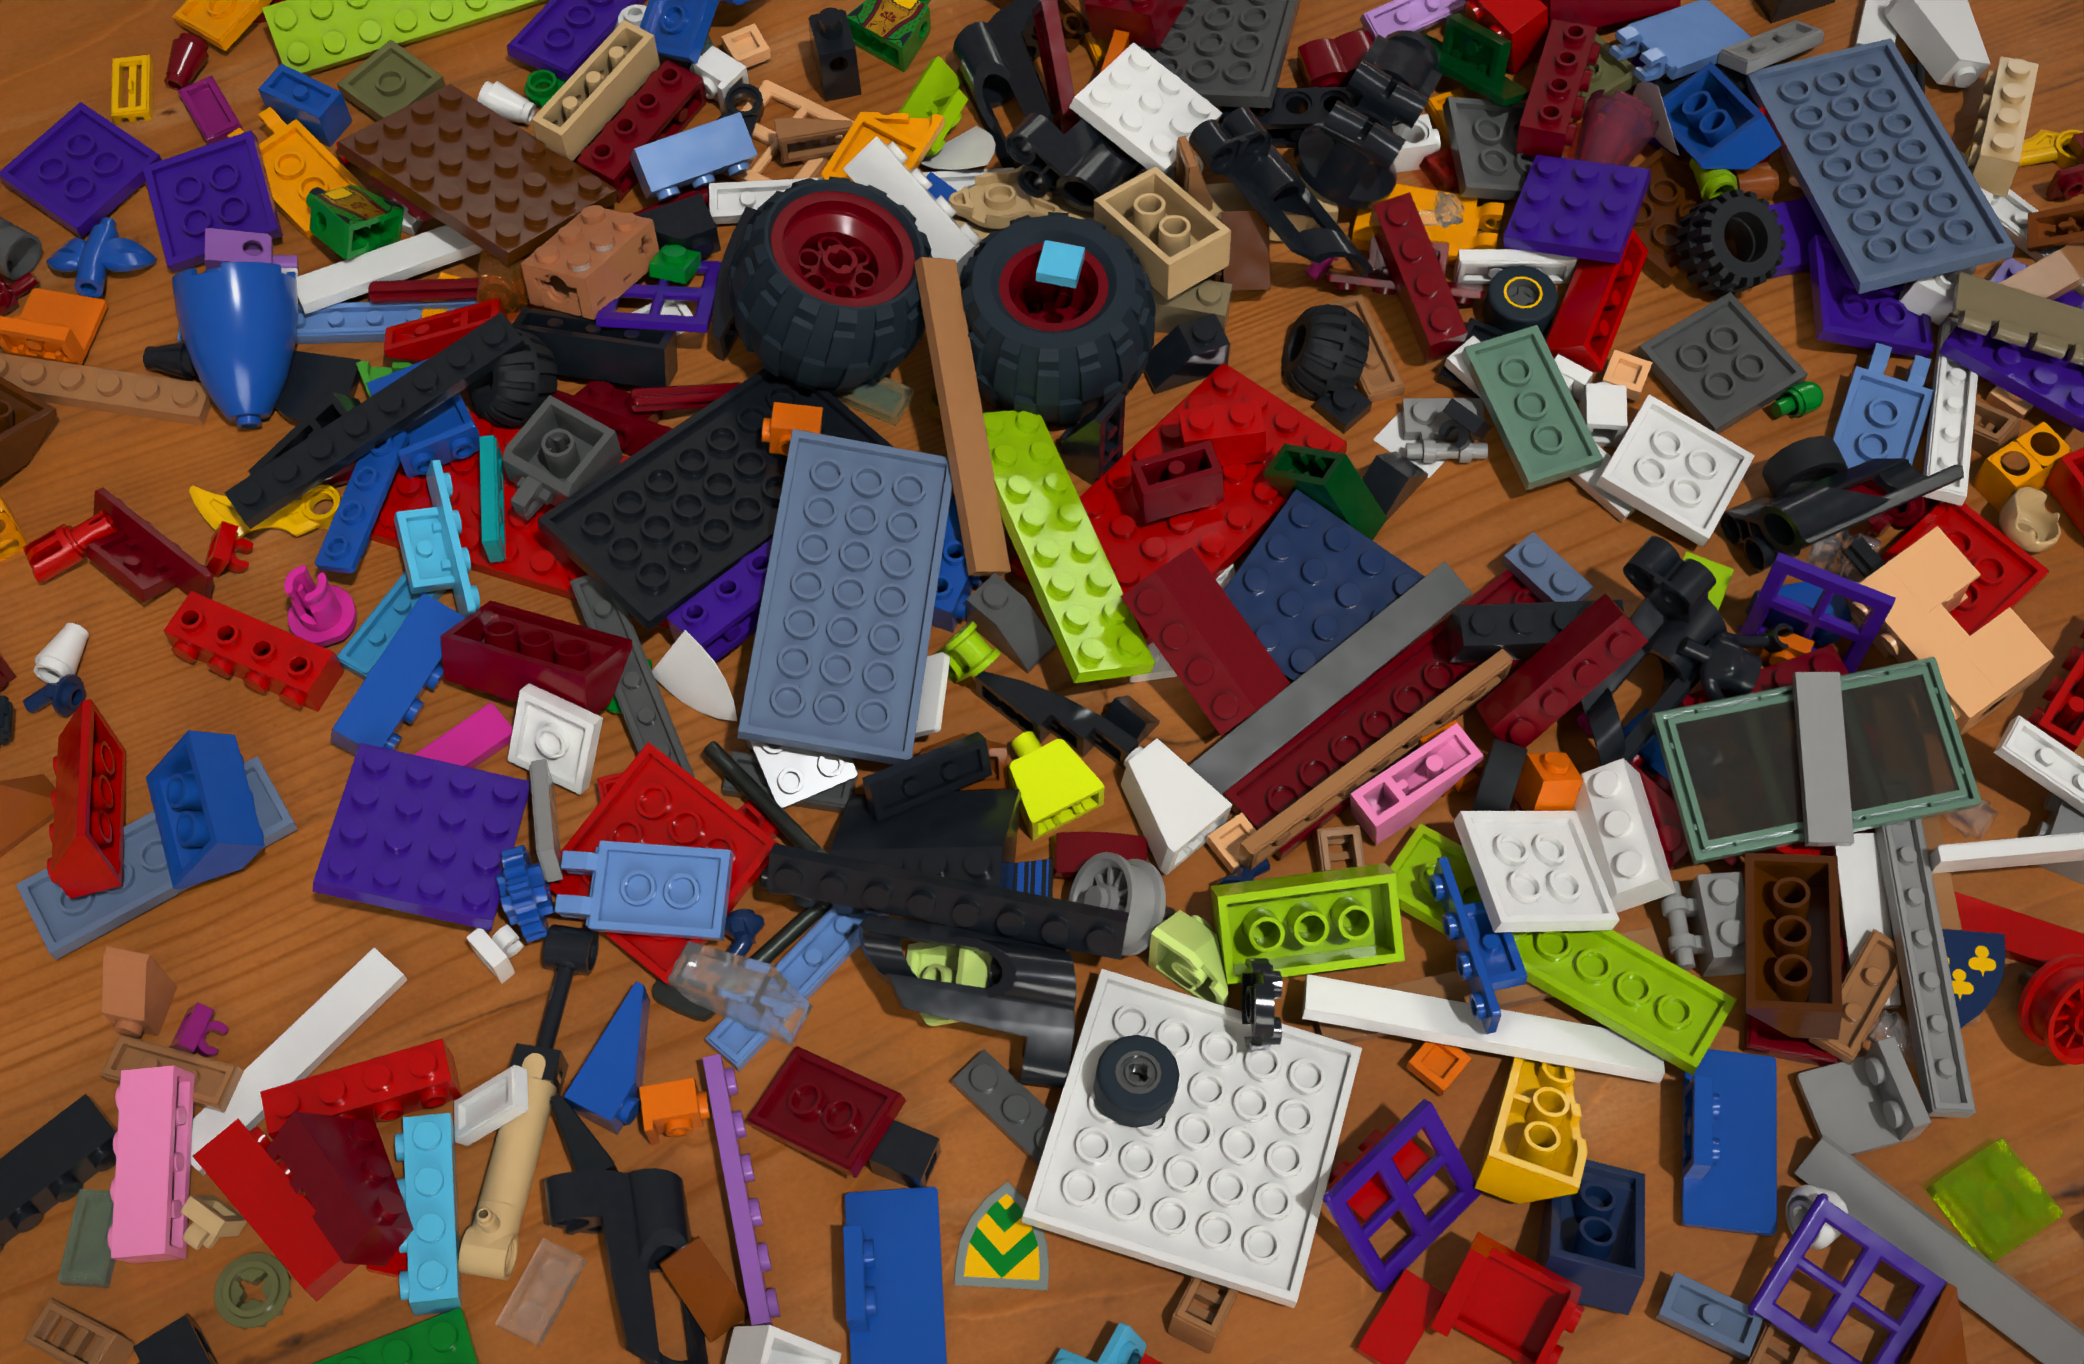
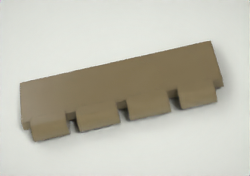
[1952,272,2084,366]

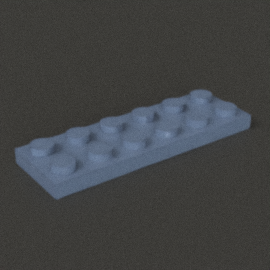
[16,756,298,960]

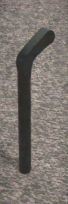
[703,741,829,907]
[652,900,833,1022]

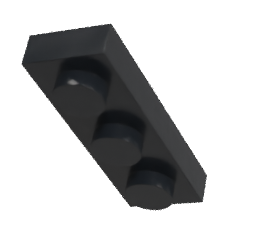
[862,732,992,822]

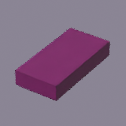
[177,76,244,145]

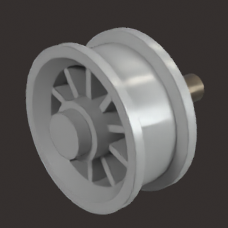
[1069,852,1175,956]

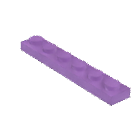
[702,1054,781,1326]

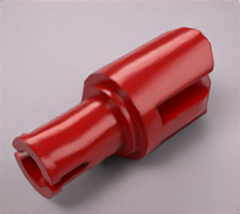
[22,509,118,583]

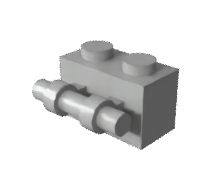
[1660,872,1745,977]

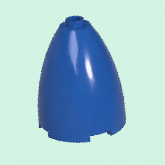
[172,261,298,428]

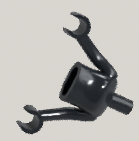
[1678,623,1793,751]

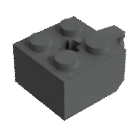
[502,395,623,520]

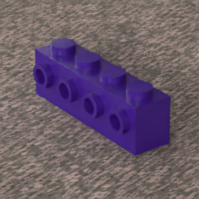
[666,536,773,662]

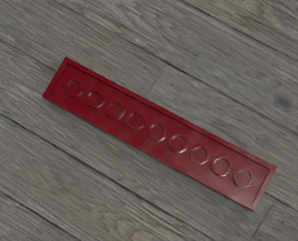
[1223,570,1543,860]

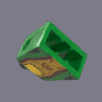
[847,0,931,72]
[306,185,404,260]

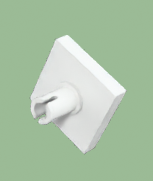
[507,683,603,795]

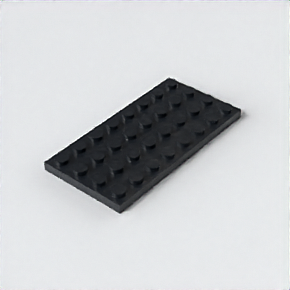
[538,368,893,631]

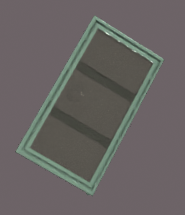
[1652,657,1982,865]

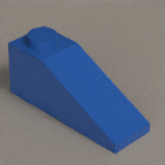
[564,981,650,1135]

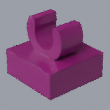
[169,1002,228,1057]

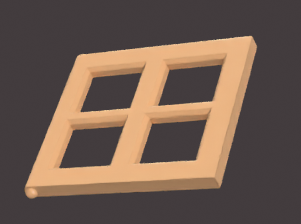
[722,80,854,182]

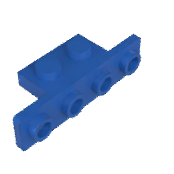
[315,431,410,573]
[1429,857,1528,1034]

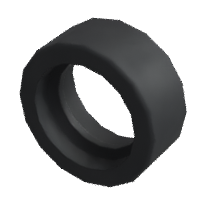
[1762,436,1848,498]
[1471,739,1528,811]

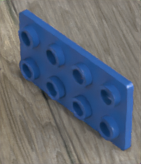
[1681,1049,1777,1237]
[843,1187,947,1364]

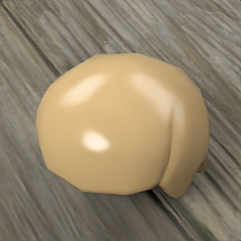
[1999,486,2061,553]

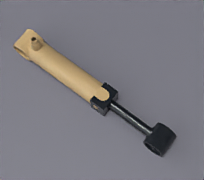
[458,924,599,1281]

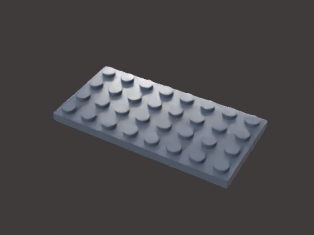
[1746,38,2015,294]
[737,429,953,765]

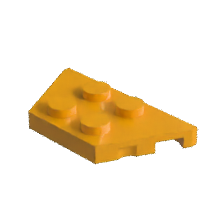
[821,112,945,182]

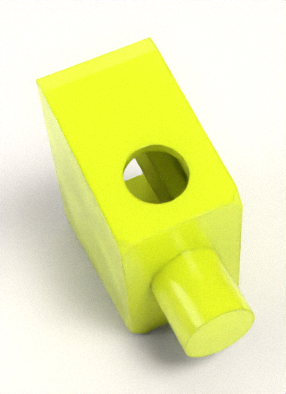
[1008,731,1105,841]

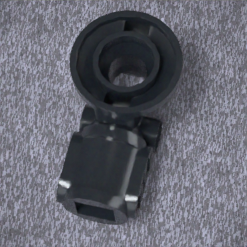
[1294,30,1444,209]

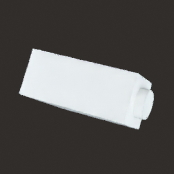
[1883,0,1991,89]
[1121,738,1233,876]

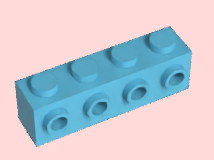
[395,1113,462,1316]

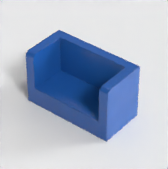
[258,64,352,147]

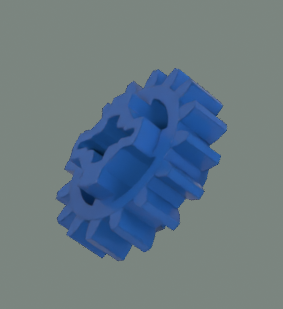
[496,845,555,943]

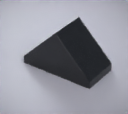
[1362,451,1428,521]

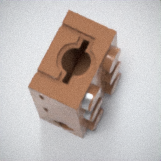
[521,205,659,320]

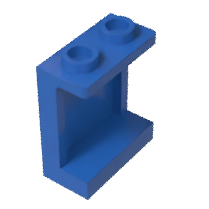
[366,358,480,479]

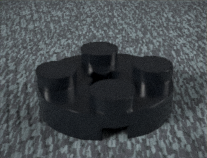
[1241,958,1282,1051]

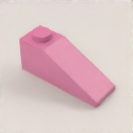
[1350,723,1484,846]

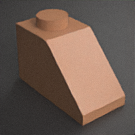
[101,946,177,1038]

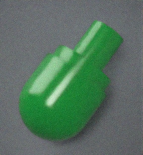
[1771,381,1824,417]

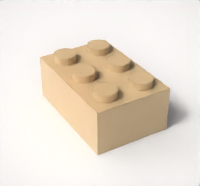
[1094,166,1231,300]

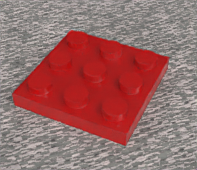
[1881,501,2049,636]

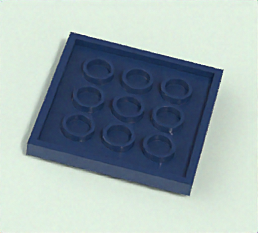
[1224,489,1425,713]

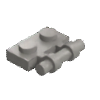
[1401,398,1488,463]

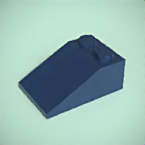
[1536,1159,1645,1315]

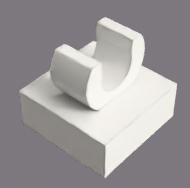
[466,924,524,984]

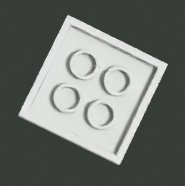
[1069,43,1223,174]
[1595,395,1755,547]
[1454,811,1620,933]

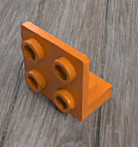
[0,288,108,365]

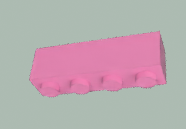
[108,1065,195,1264]

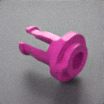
[284,565,357,647]

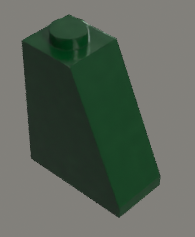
[1263,443,1388,541]

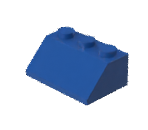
[1662,62,1782,169]
[146,730,265,889]

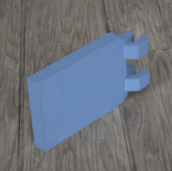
[1609,0,1752,82]
[1832,343,1935,493]
[555,840,734,941]

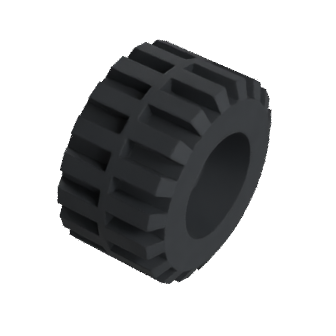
[1675,190,1786,297]

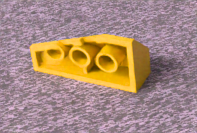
[1475,1057,1588,1204]

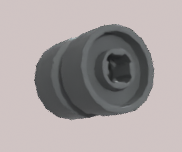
[0,217,42,280]

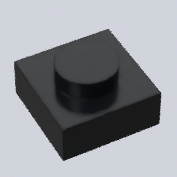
[1315,387,1372,434]

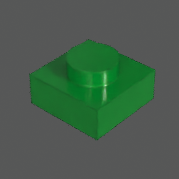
[649,245,701,284]

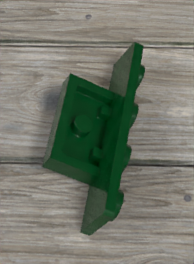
[1423,13,1530,107]

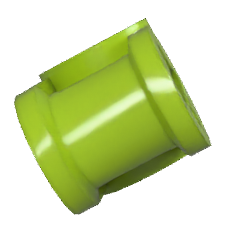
[934,621,1001,683]

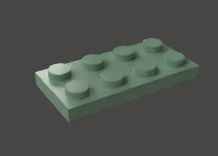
[1461,325,1604,490]

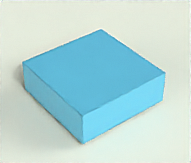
[1036,240,1085,288]

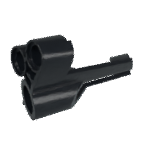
[953,0,1054,169]
[1189,107,1373,278]
[1005,113,1144,216]
[1720,458,1964,572]
[1581,536,1727,766]
[858,914,1076,1088]

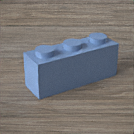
[629,112,758,202]

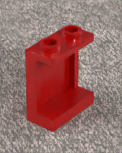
[1430,1232,1585,1364]

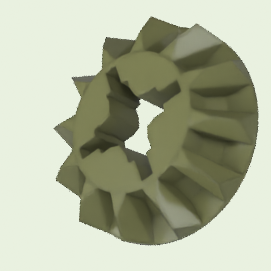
[214,1253,292,1330]

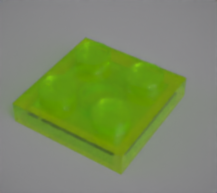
[1926,1138,2064,1263]

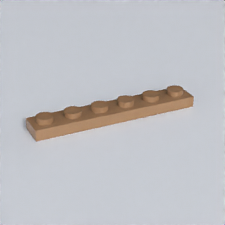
[0,353,213,426]

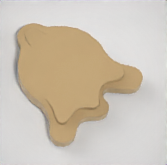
[948,165,1061,229]

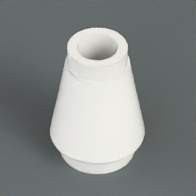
[477,81,536,125]
[33,623,89,683]

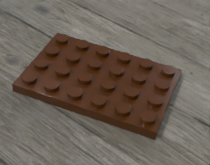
[338,84,617,265]

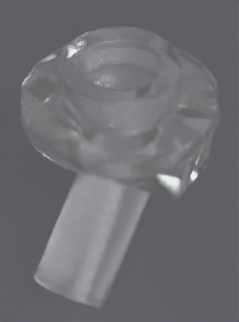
[1418,191,1464,228]

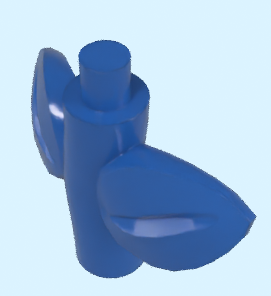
[46,217,157,298]

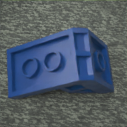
[639,0,750,64]

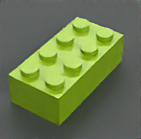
[1210,863,1405,985]

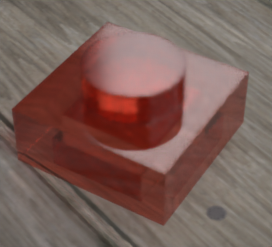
[1419,146,1459,192]

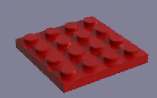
[549,742,779,986]

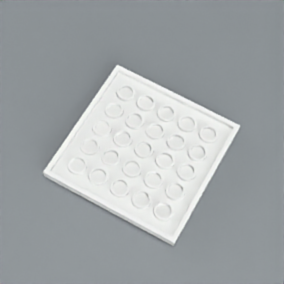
[1022,969,1362,1308]

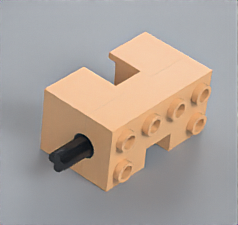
[1842,526,2054,735]

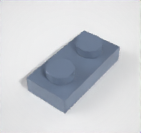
[1502,532,1594,602]
[1655,1272,1764,1361]

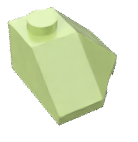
[1148,910,1229,1006]
[906,942,992,1027]

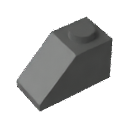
[966,573,1056,674]

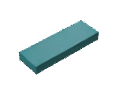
[479,435,506,563]

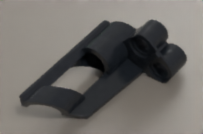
[544,1168,709,1364]

